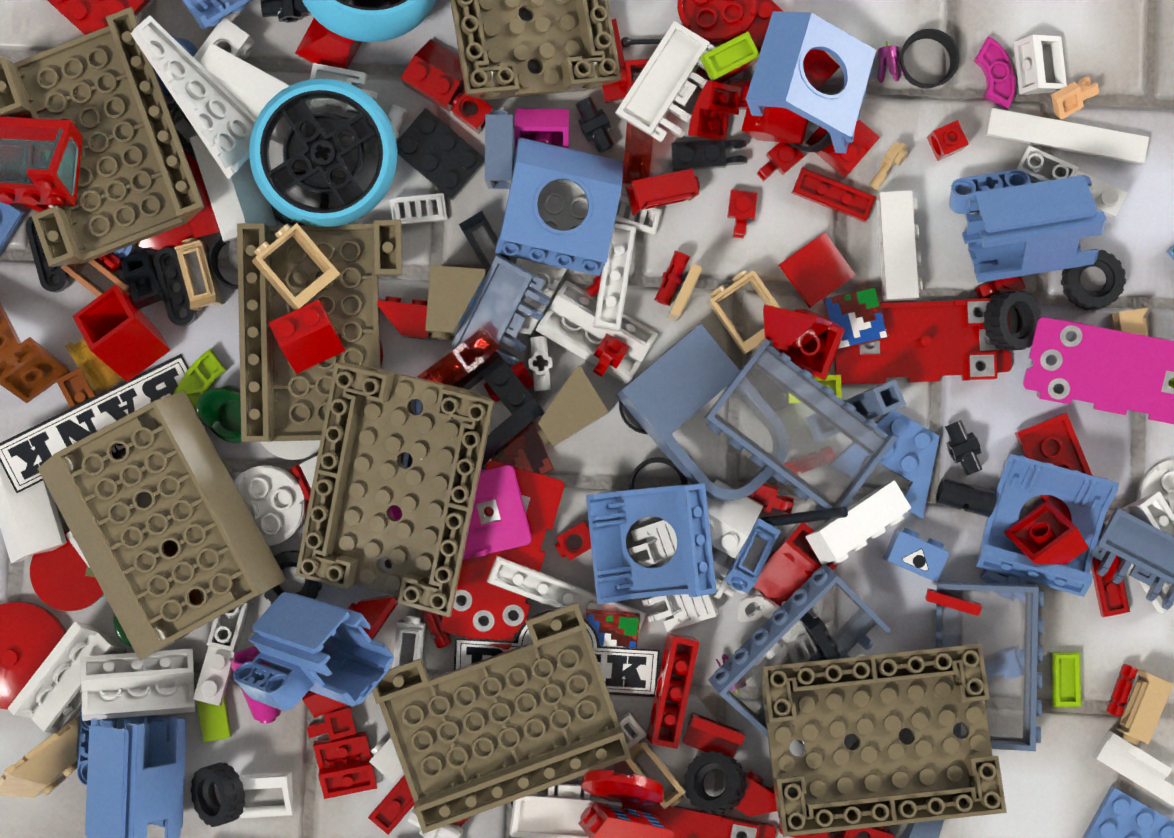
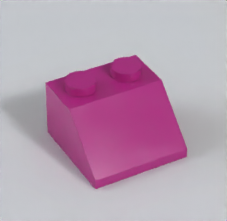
[514,108,569,149]

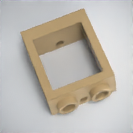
[252,223,340,311]
[708,270,780,355]

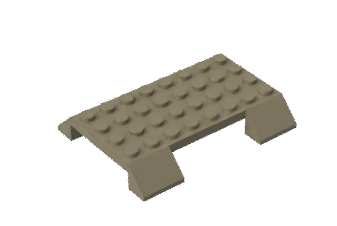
[0,7,204,267]
[237,220,403,442]
[372,602,632,834]

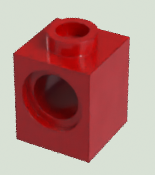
[451,92,494,134]
[927,120,969,161]
[554,520,591,561]

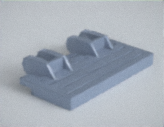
[450,254,551,366]
[1090,507,1174,610]

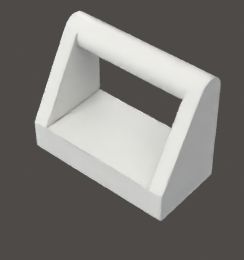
[1013,35,1067,95]
[239,771,294,819]

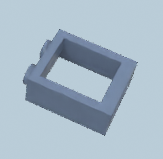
[485,110,515,189]

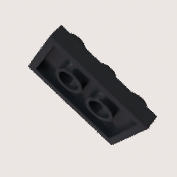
[396,108,485,201]

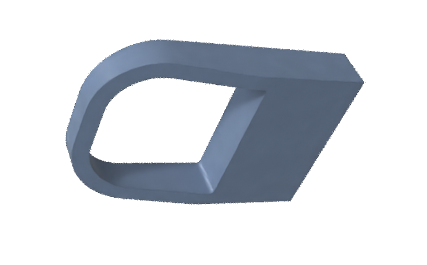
[615,323,788,501]

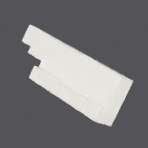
[1093,730,1174,806]

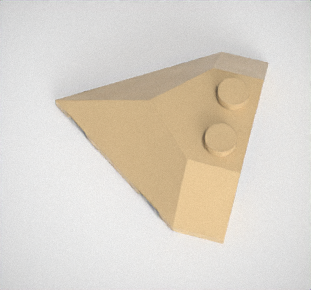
[0,717,79,798]

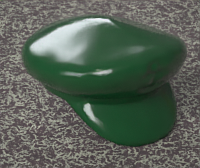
[196,385,242,443]

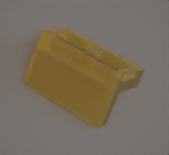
[65,339,123,392]

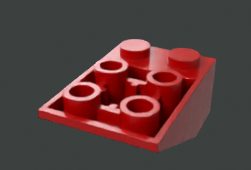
[753,523,838,607]

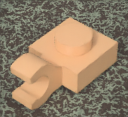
[1051,76,1099,120]

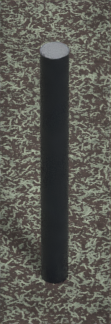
[760,506,848,527]

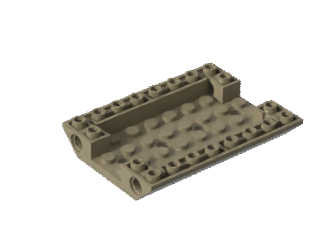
[450,0,621,100]
[295,363,495,617]
[37,391,287,661]
[762,644,1007,837]

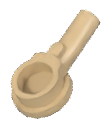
[869,141,908,191]

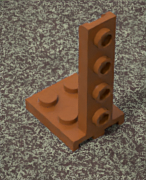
[0,302,70,403]

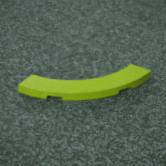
[174,349,227,412]

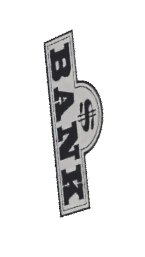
[0,354,189,493]
[454,610,660,697]

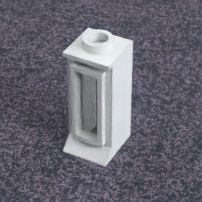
[392,616,426,668]

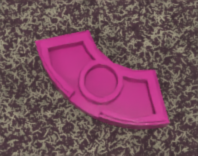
[974,36,1016,110]

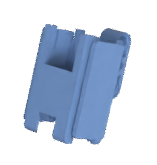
[949,170,1106,283]
[233,592,394,711]
[77,710,187,838]

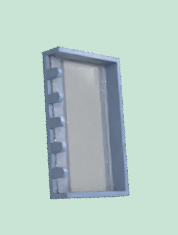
[704,339,897,510]
[708,563,891,737]
[936,580,1044,751]

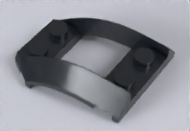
[453,351,545,470]

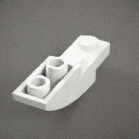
[1016,145,1128,219]
[193,602,248,706]

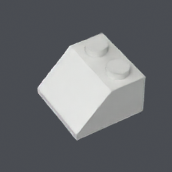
[707,479,763,559]

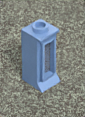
[724,518,781,593]

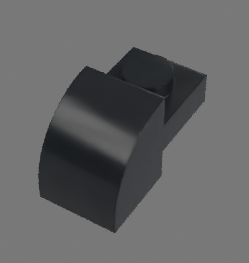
[121,249,163,310]

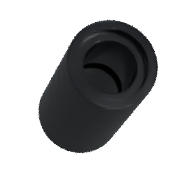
[935,478,997,517]

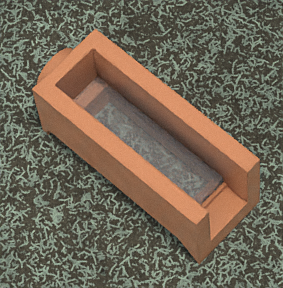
[61,259,132,298]

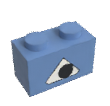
[883,527,950,582]

